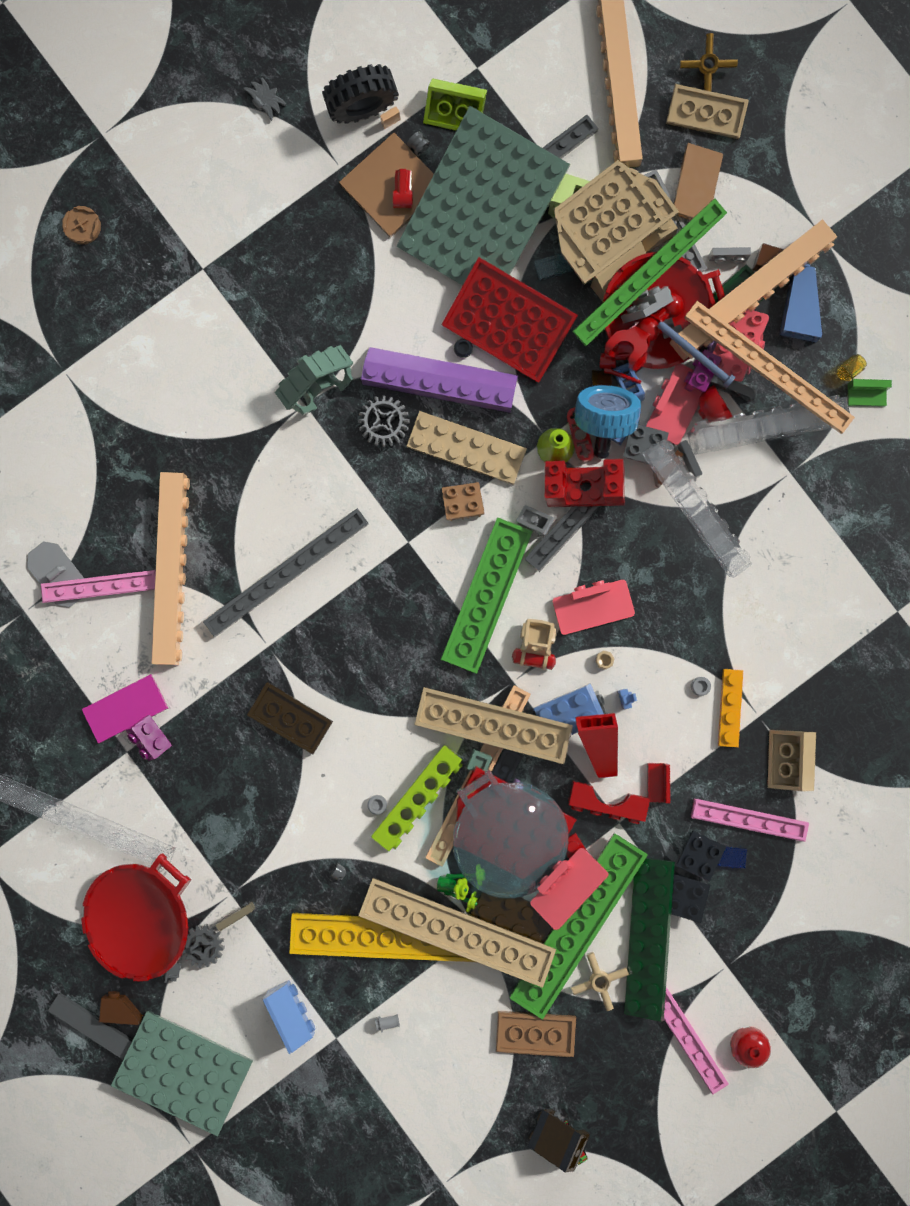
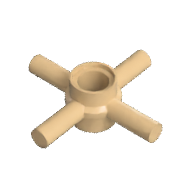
[571,952,629,1011]

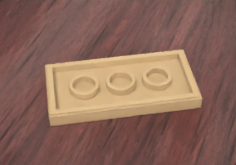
[666,84,749,139]

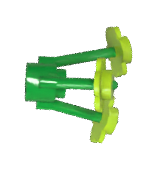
[437,863,486,912]

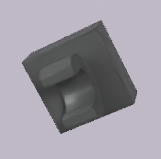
[662,318,682,339]

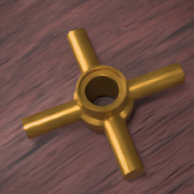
[680,33,738,92]

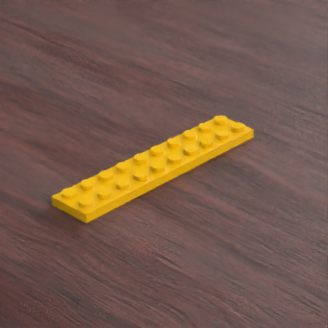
[290,913,475,962]

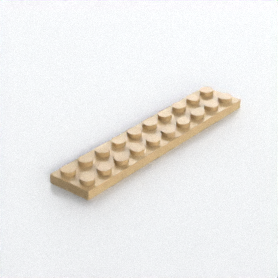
[359,878,556,988]

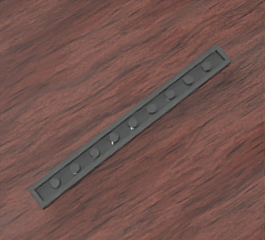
[203,508,369,637]

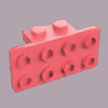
[713,310,769,382]
[646,364,703,445]
[552,580,635,635]
[530,848,609,930]

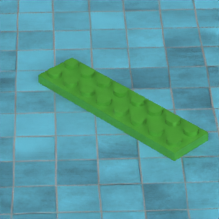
[441,517,533,674]

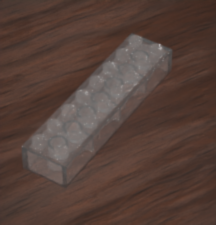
[687,395,850,455]

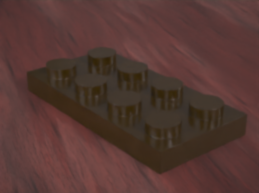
[247,682,333,755]
[471,879,552,944]

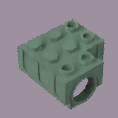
[274,345,354,415]

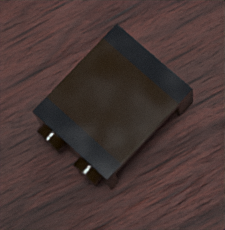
[527,1109,590,1173]

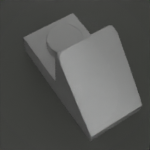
[516,505,555,536]

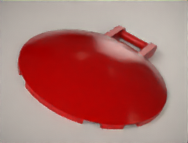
[603,252,725,369]
[81,853,192,981]

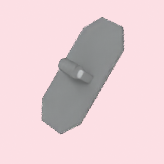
[27,541,84,607]

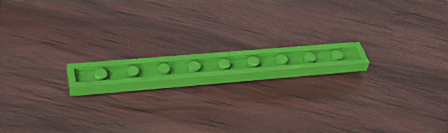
[572,198,727,346]

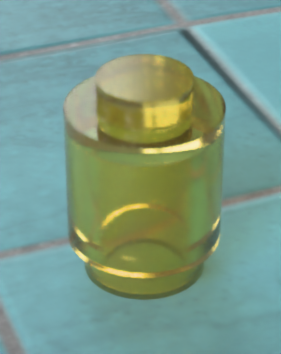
[837,354,867,382]

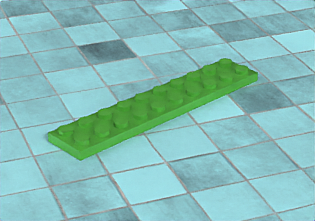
[509,833,648,1020]

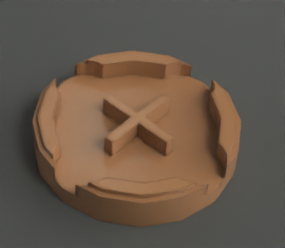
[62,206,101,244]

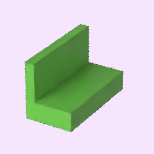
[848,379,892,407]

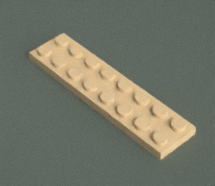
[415,687,573,764]

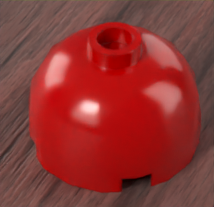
[697,385,733,424]
[730,1026,771,1069]

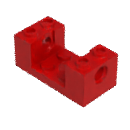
[545,459,625,507]

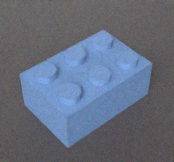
[534,683,604,735]

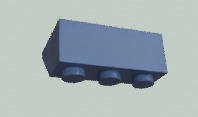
[263,980,316,1054]

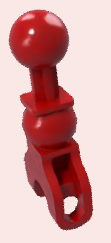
[605,293,684,371]

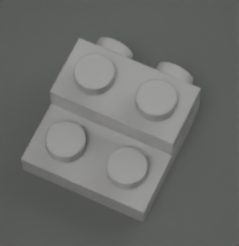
[621,286,674,323]

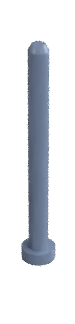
[657,322,735,388]

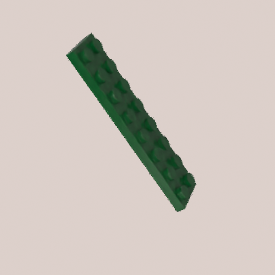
[624,858,675,1022]

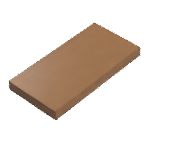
[673,143,723,220]
[496,1011,576,1057]

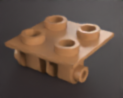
[442,482,485,521]

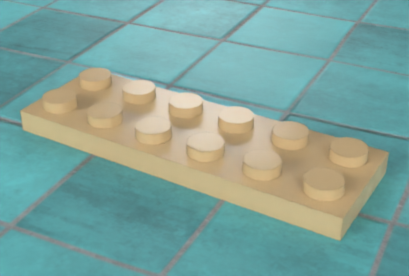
[407,411,527,485]

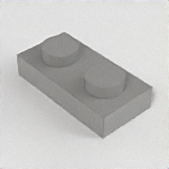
[709,247,751,264]

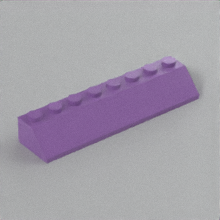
[361,347,518,413]

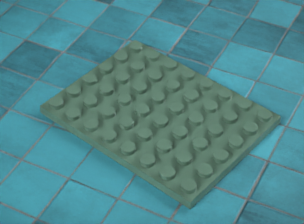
[397,106,570,285]

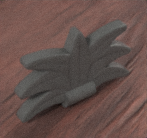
[243,78,286,121]

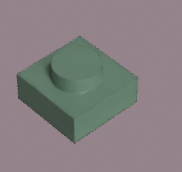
[466,749,492,771]

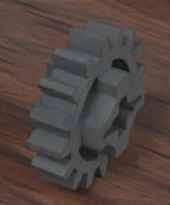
[183,924,225,968]

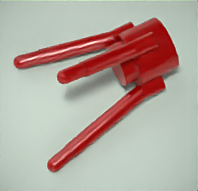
[600,353,641,384]

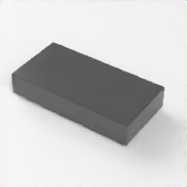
[677,440,702,480]

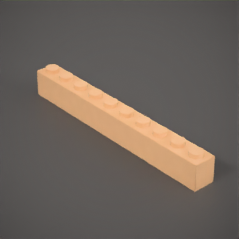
[596,0,643,168]
[670,219,837,360]
[152,472,190,665]

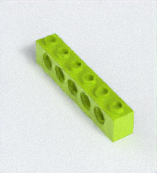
[371,744,463,851]

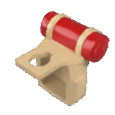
[512,619,556,670]

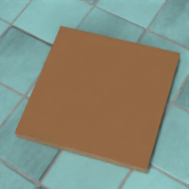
[339,133,434,238]

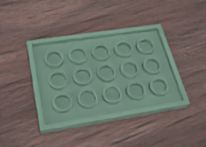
[111,1011,253,1136]

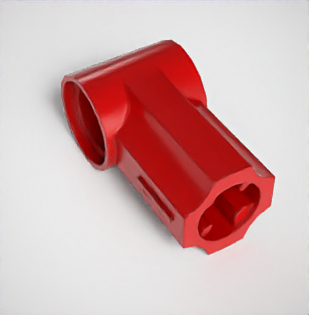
[393,169,413,209]

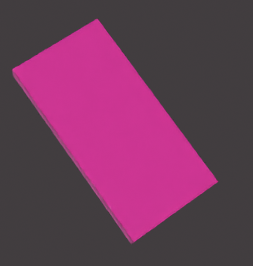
[82,674,169,744]

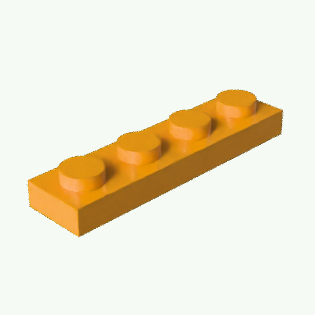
[718,669,743,747]

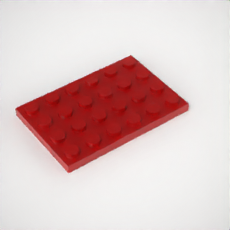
[441,257,578,383]

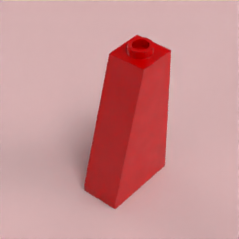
[575,713,618,778]

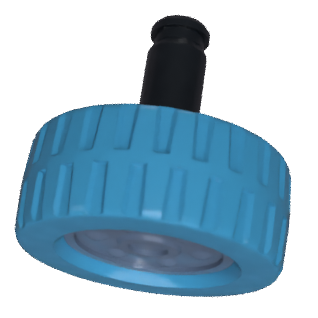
[575,385,641,459]

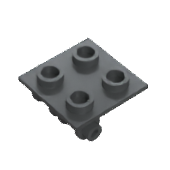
[623,424,669,467]

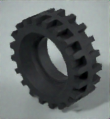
[322,64,399,124]

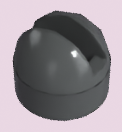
[330,863,346,880]

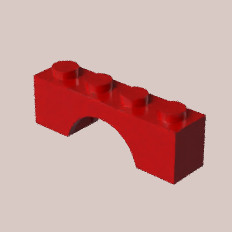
[567,781,650,824]

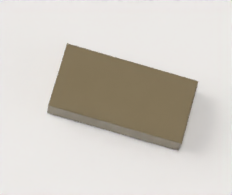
[215,902,255,931]

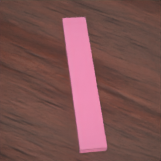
[40,570,156,603]
[691,798,809,842]
[664,987,729,1095]

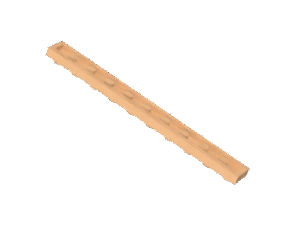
[685,301,855,434]
[425,685,531,867]

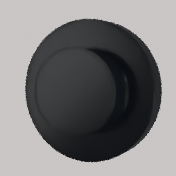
[454,339,473,358]

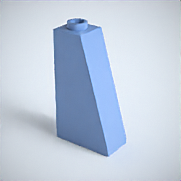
[779,264,822,342]

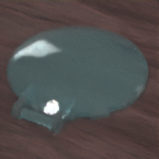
[453,770,569,898]

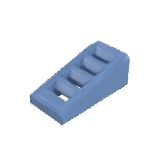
[612,363,645,401]

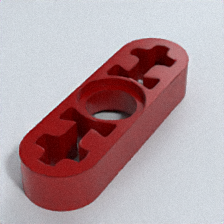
[567,407,594,462]

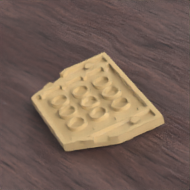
[554,161,679,285]

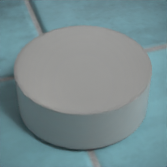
[691,677,711,696]
[368,795,387,815]

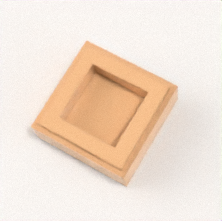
[380,107,401,129]

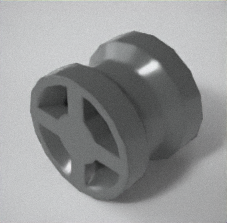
[407,131,431,156]

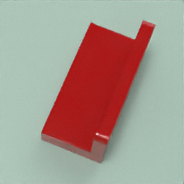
[647,763,670,804]

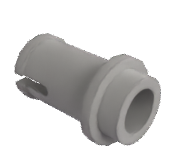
[375,1014,400,1032]

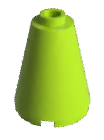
[537,428,575,463]

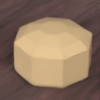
[595,651,614,670]

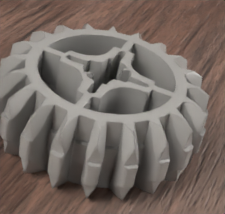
[358,396,410,447]

